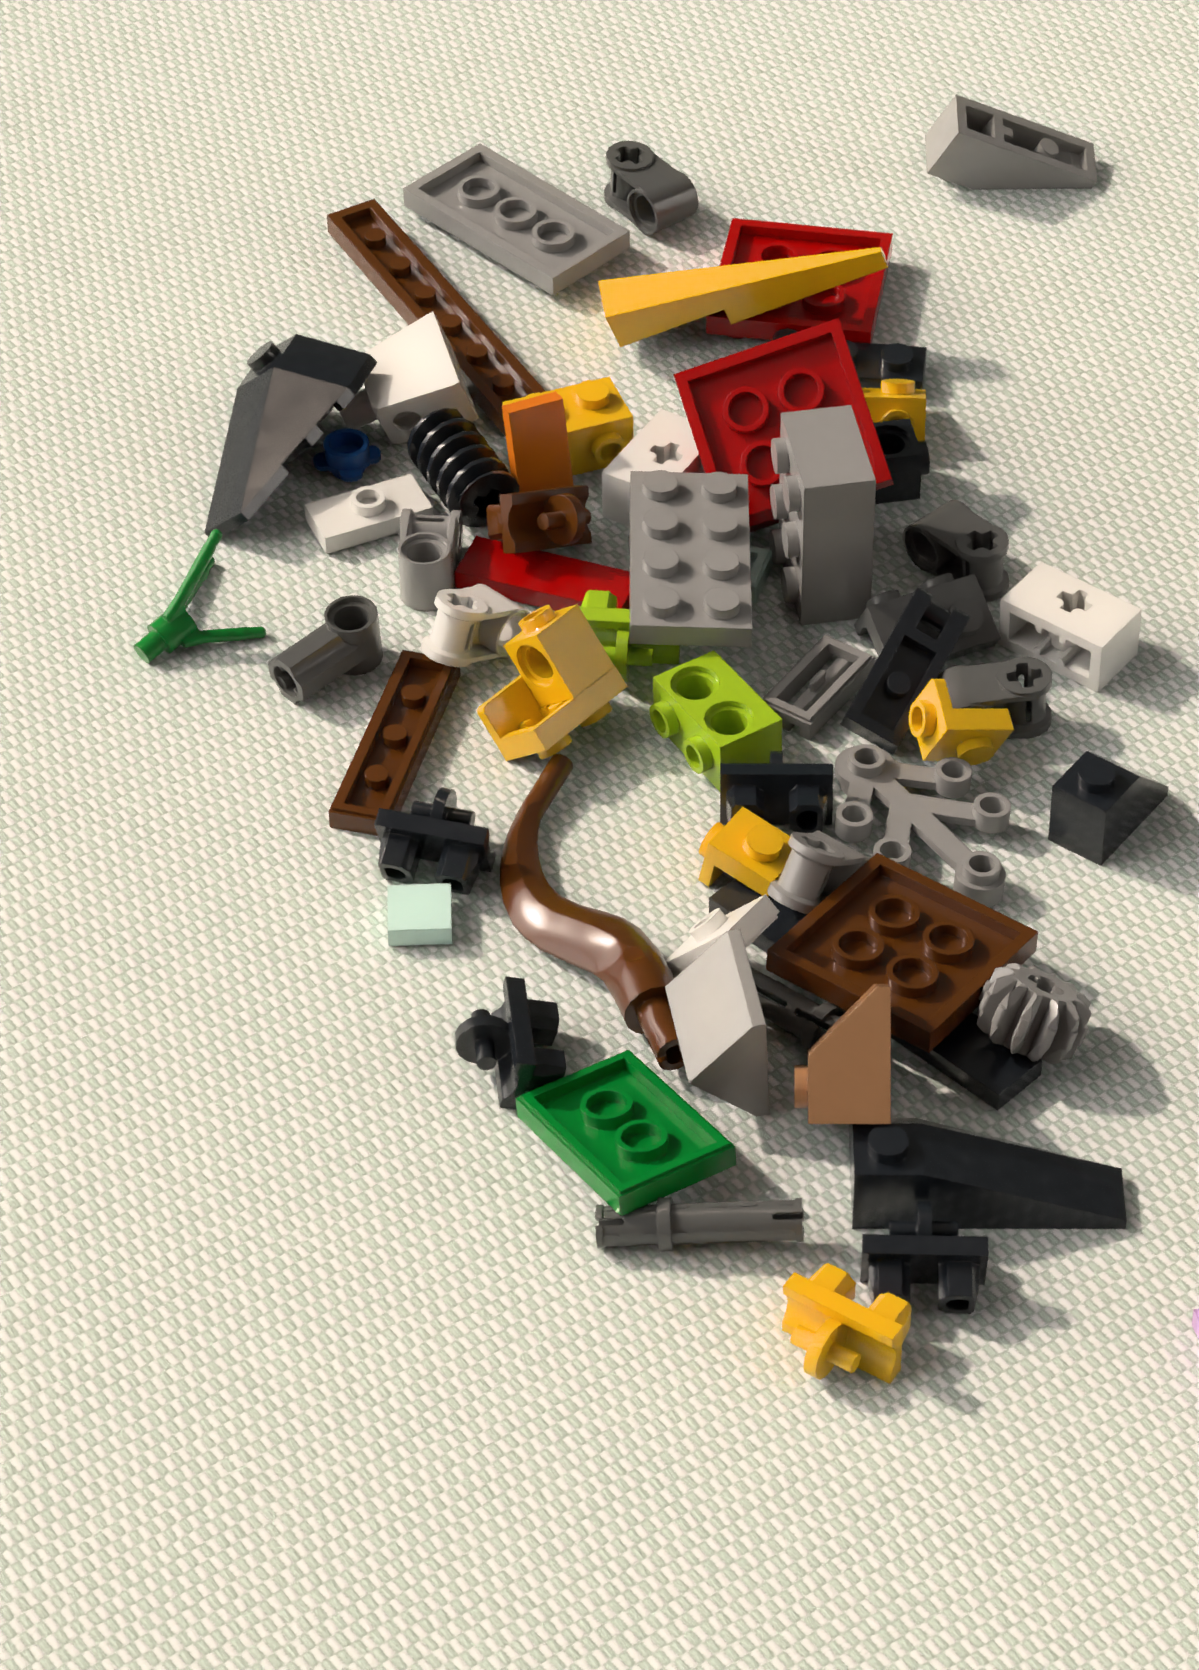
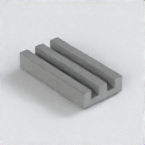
[762,635,876,741]

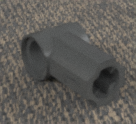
[268,595,383,705]

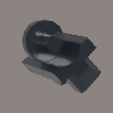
[720,751,833,833]
[374,787,496,895]
[454,976,567,1110]
[860,1201,989,1314]

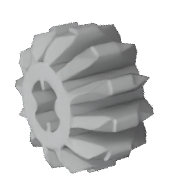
[976,963,1092,1064]

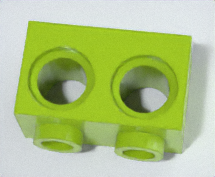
[649,650,782,792]

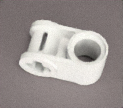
[420,584,530,667]

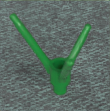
[133,529,266,663]

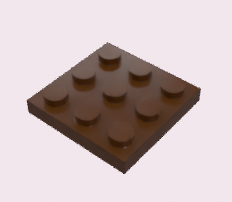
[766,853,1038,1053]

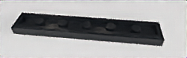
[709,879,1042,1110]

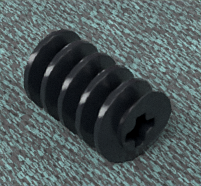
[407,408,519,527]

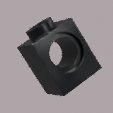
[874,418,930,504]

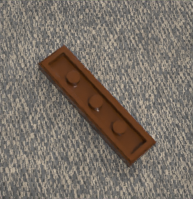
[328,650,461,836]

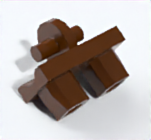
[486,485,592,554]

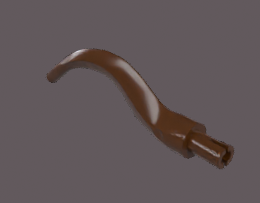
[500,754,684,1070]

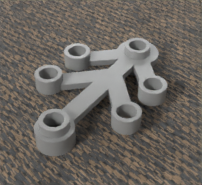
[834,744,1011,908]

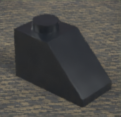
[1048,751,1168,866]

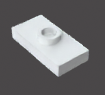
[304,473,433,554]
[665,894,779,978]

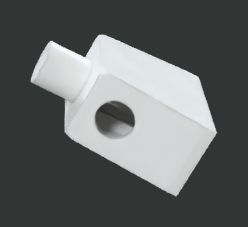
[340,312,479,445]

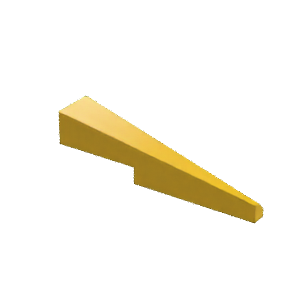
[598,247,888,347]

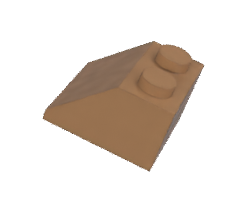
[794,984,891,1124]

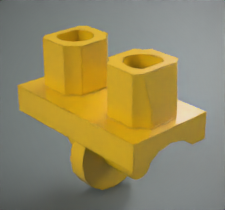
[782,1263,912,1384]

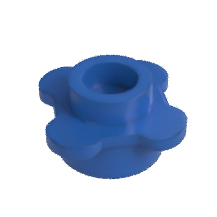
[313,428,381,482]

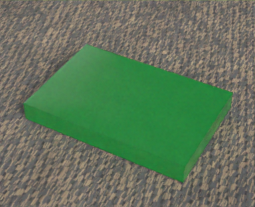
[515,1050,737,1216]

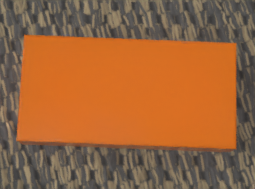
[502,391,574,492]

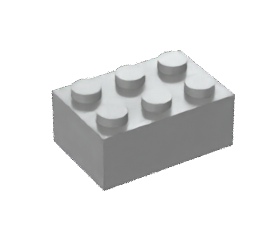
[769,405,876,626]

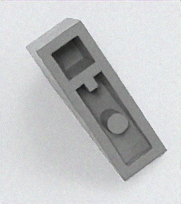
[925,94,1097,190]

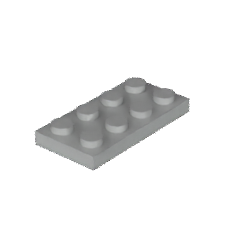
[403,143,630,296]
[630,470,752,647]

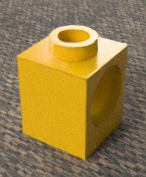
[503,604,614,707]

